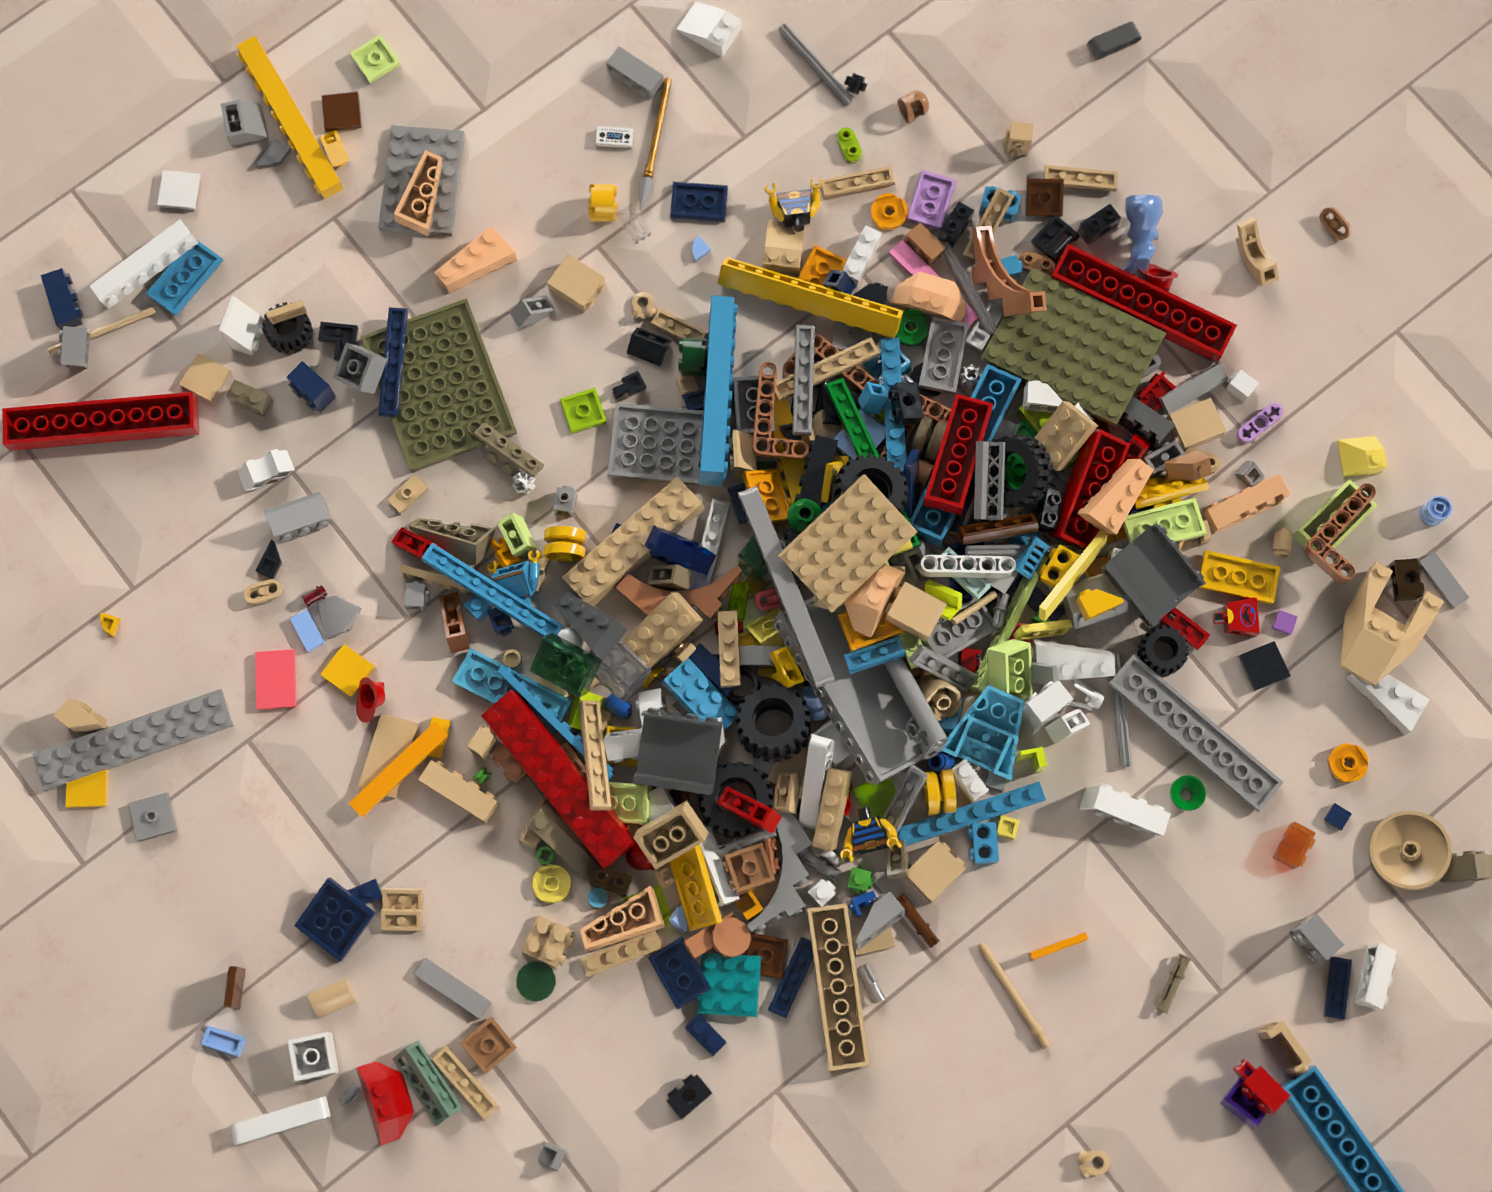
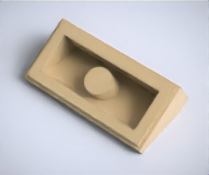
[772,772,801,814]

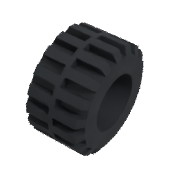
[262,302,313,354]
[1137,625,1190,677]

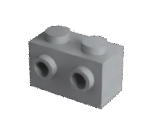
[1142,440,1185,478]

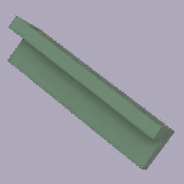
[393,1040,462,1126]

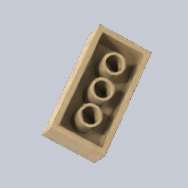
[618,592,704,674]

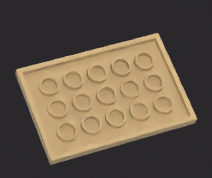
[778,474,917,613]

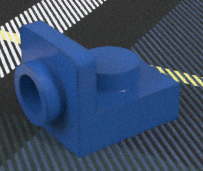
[849,890,877,918]

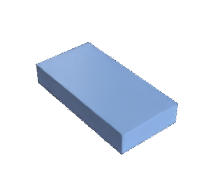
[290,609,325,653]
[200,1025,246,1057]

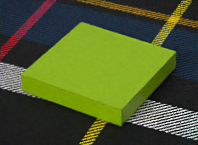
[560,388,607,435]

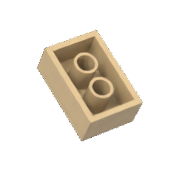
[1035,401,1098,471]
[633,800,708,870]

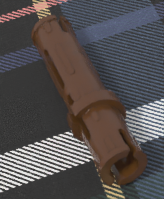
[896,893,940,949]

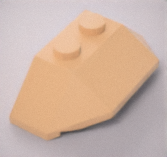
[891,271,967,322]
[844,565,905,637]

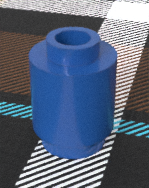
[604,692,633,720]
[928,752,954,771]

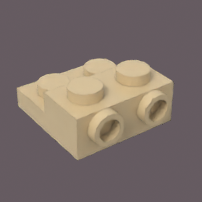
[521,915,576,968]

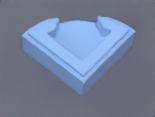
[692,235,711,262]
[668,905,688,934]

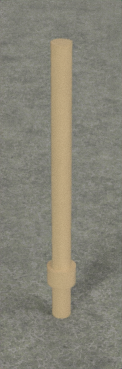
[47,307,156,355]
[978,942,1051,1049]

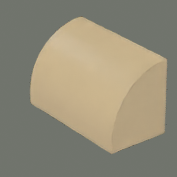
[307,979,356,1018]

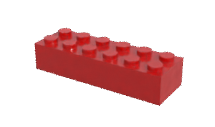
[924,394,993,516]
[1048,429,1130,550]

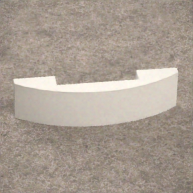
[965,300,1004,351]

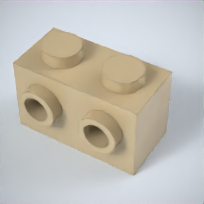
[1003,121,1033,157]

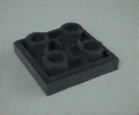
[1238,641,1291,691]

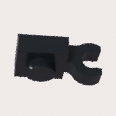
[612,371,647,399]

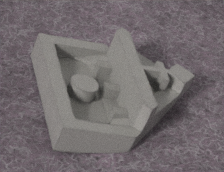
[317,595,362,638]

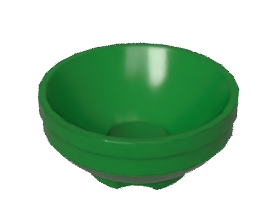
[787,499,822,533]
[1170,775,1206,811]

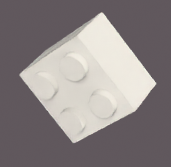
[288,1032,339,1081]

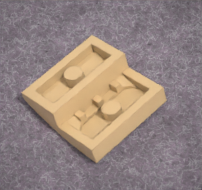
[381,888,423,931]

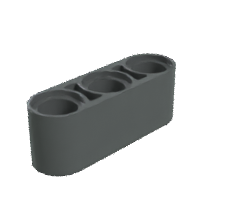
[1087,21,1142,60]

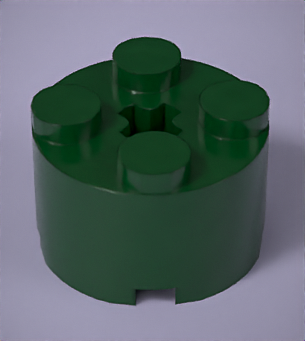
[678,337,707,376]

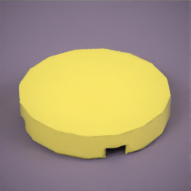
[532,864,572,904]

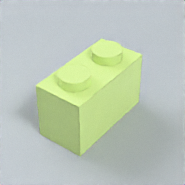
[497,513,538,558]

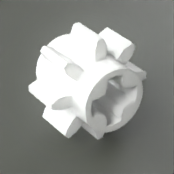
[959,364,982,389]
[512,470,536,495]

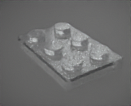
[1075,606,1140,651]

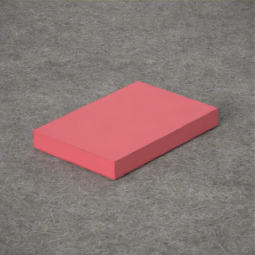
[255,649,297,710]

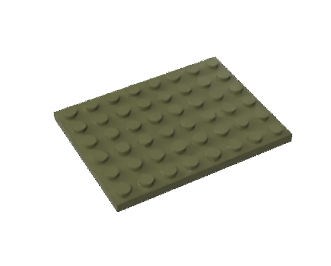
[980,267,1166,427]
[361,298,518,472]

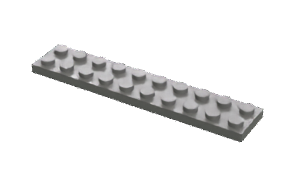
[1108,654,1284,812]
[33,689,234,791]

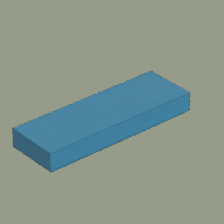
[844,636,906,675]

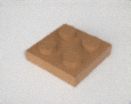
[460,1016,517,1074]

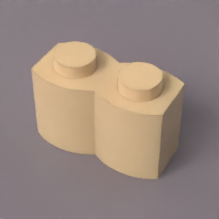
[466,726,498,760]

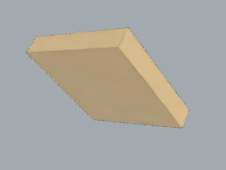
[179,353,232,403]

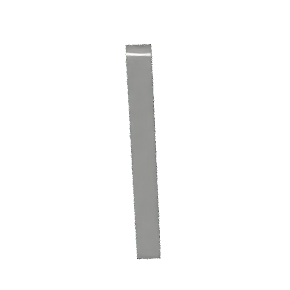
[738,486,835,689]

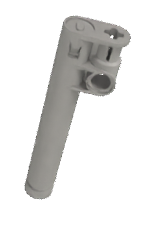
[873,638,948,759]

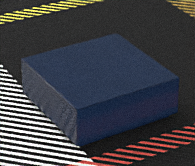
[1324,803,1352,831]

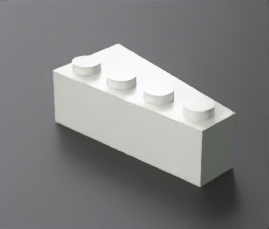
[1033,639,1115,680]
[1346,672,1430,735]
[1079,784,1171,837]

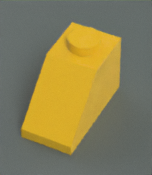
[320,130,350,167]
[1076,589,1124,621]

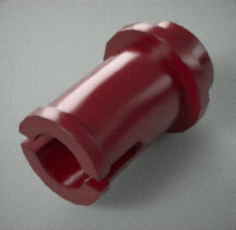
[302,585,328,607]

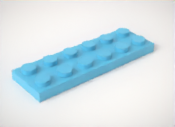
[452,648,573,736]

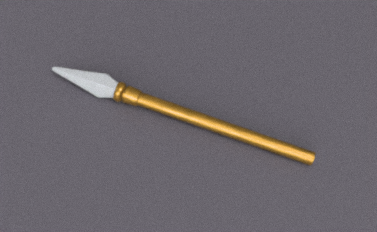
[639,78,672,211]

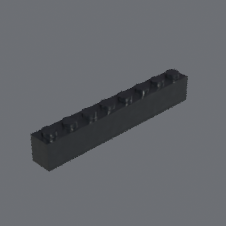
[782,435,838,588]

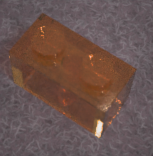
[1273,821,1316,869]

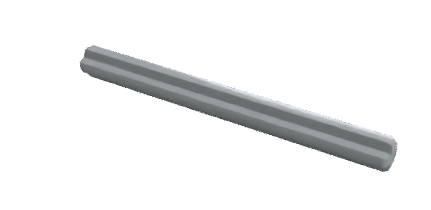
[779,23,853,106]
[942,241,997,336]
[965,544,1074,556]
[1112,653,1132,767]

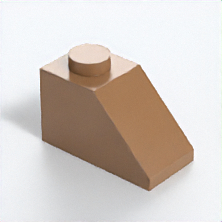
[1165,450,1212,481]

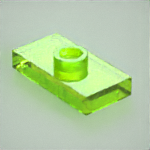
[727,582,751,621]

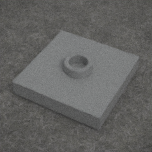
[832,321,870,351]
[129,792,177,841]

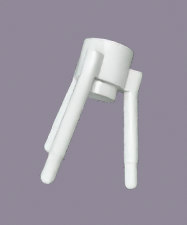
[1069,679,1104,711]

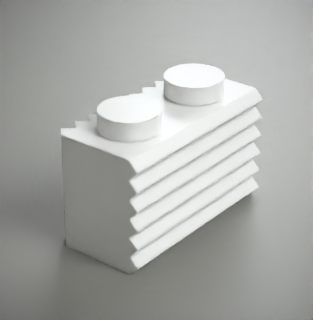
[951,759,989,804]

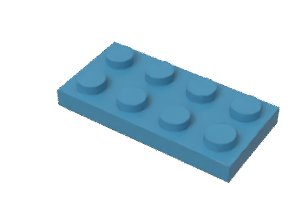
[146,239,224,317]
[661,658,738,730]

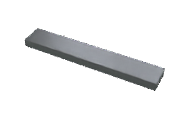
[792,325,815,436]

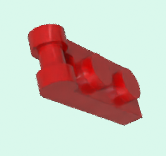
[1159,607,1210,651]

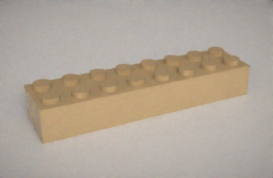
[562,477,704,606]
[807,904,870,1071]

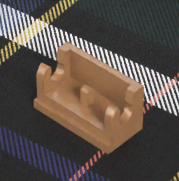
[904,223,946,267]

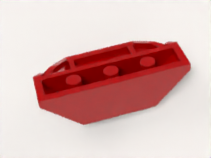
[356,1061,414,1146]

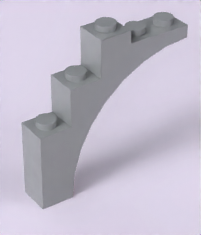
[747,812,812,933]

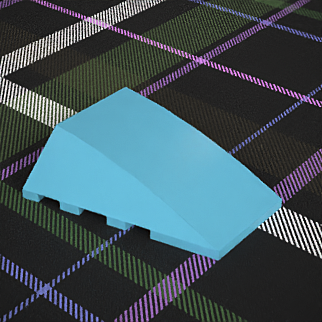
[941,685,1024,780]

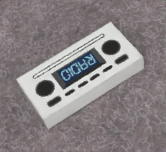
[596,126,634,148]

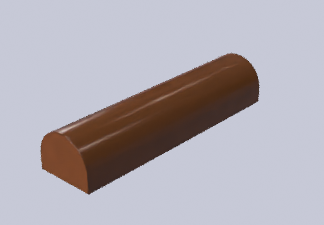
[958,513,1038,546]

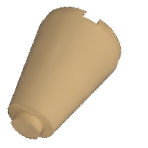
[919,672,962,721]

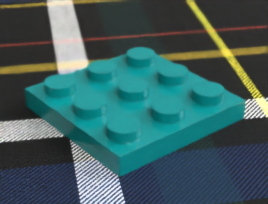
[697,953,761,1017]

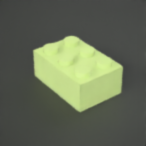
[987,639,1033,702]

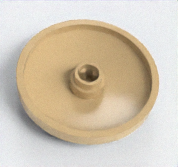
[1369,811,1452,890]

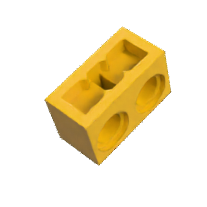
[1038,545,1080,588]

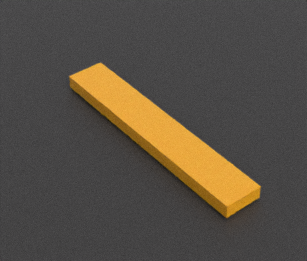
[349,722,449,818]

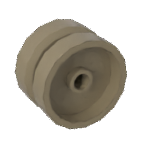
[909,415,947,463]

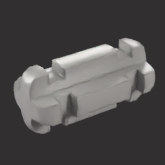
[339,1083,363,1107]

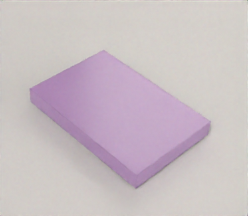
[906,170,957,231]

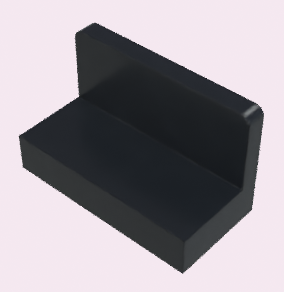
[627,327,672,366]

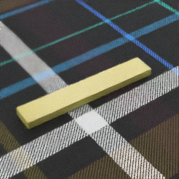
[1039,530,1108,621]

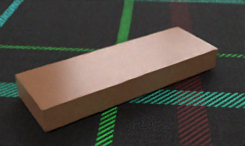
[683,912,736,960]

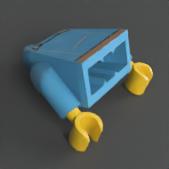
[487,550,543,605]

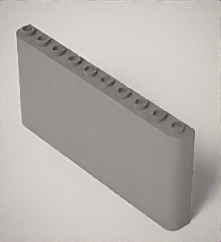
[774,597,947,785]

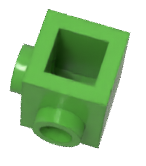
[847,867,874,895]

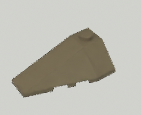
[409,518,495,565]
[526,801,597,878]

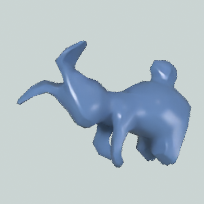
[1123,195,1163,276]

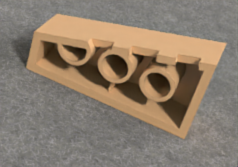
[394,150,443,237]
[434,226,517,293]
[1077,459,1154,535]
[1203,474,1290,534]
[580,886,665,952]

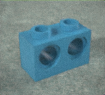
[979,186,1021,222]
[967,822,999,865]

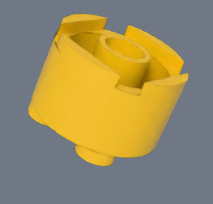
[589,184,617,222]

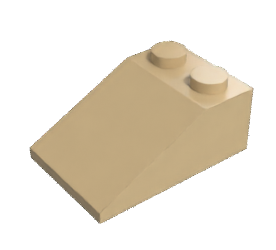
[762,219,805,276]

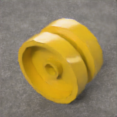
[543,526,586,562]
[923,769,956,815]

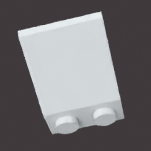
[676,2,741,57]
[219,296,264,356]

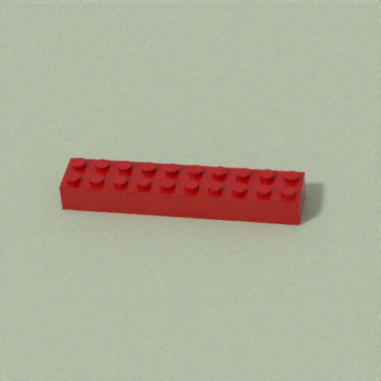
[1051,244,1237,363]
[2,392,199,451]
[481,690,637,868]

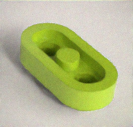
[837,127,862,163]

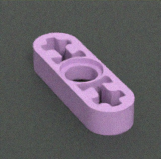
[1236,403,1284,444]

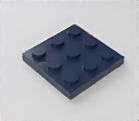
[294,877,376,962]

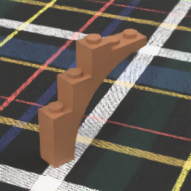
[971,226,1047,317]
[615,565,743,621]

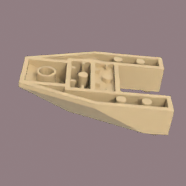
[1339,561,1444,687]

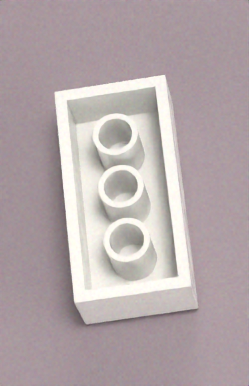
[1021,680,1073,735]

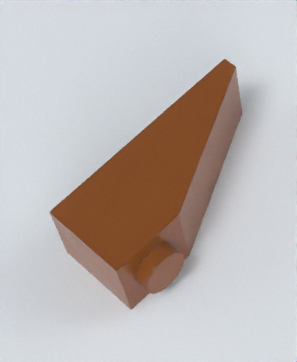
[439,592,470,653]

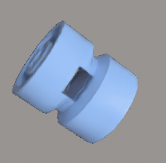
[1420,496,1452,526]
[801,685,829,721]

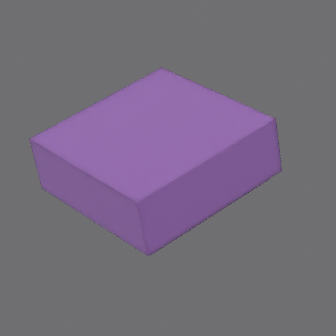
[1272,610,1298,635]

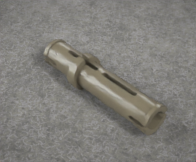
[1155,954,1191,1014]

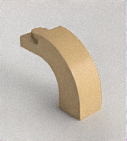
[1235,218,1279,286]

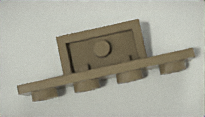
[474,423,544,477]

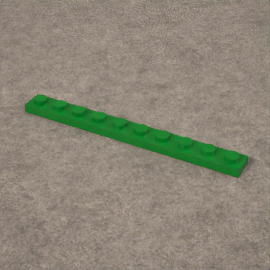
[825,378,920,553]

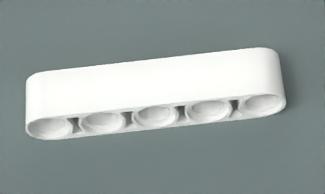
[918,555,1016,578]
[799,735,834,830]
[230,1096,331,1146]

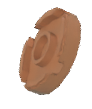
[711,917,751,958]

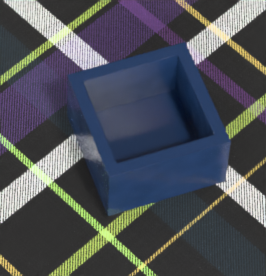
[287,361,336,413]

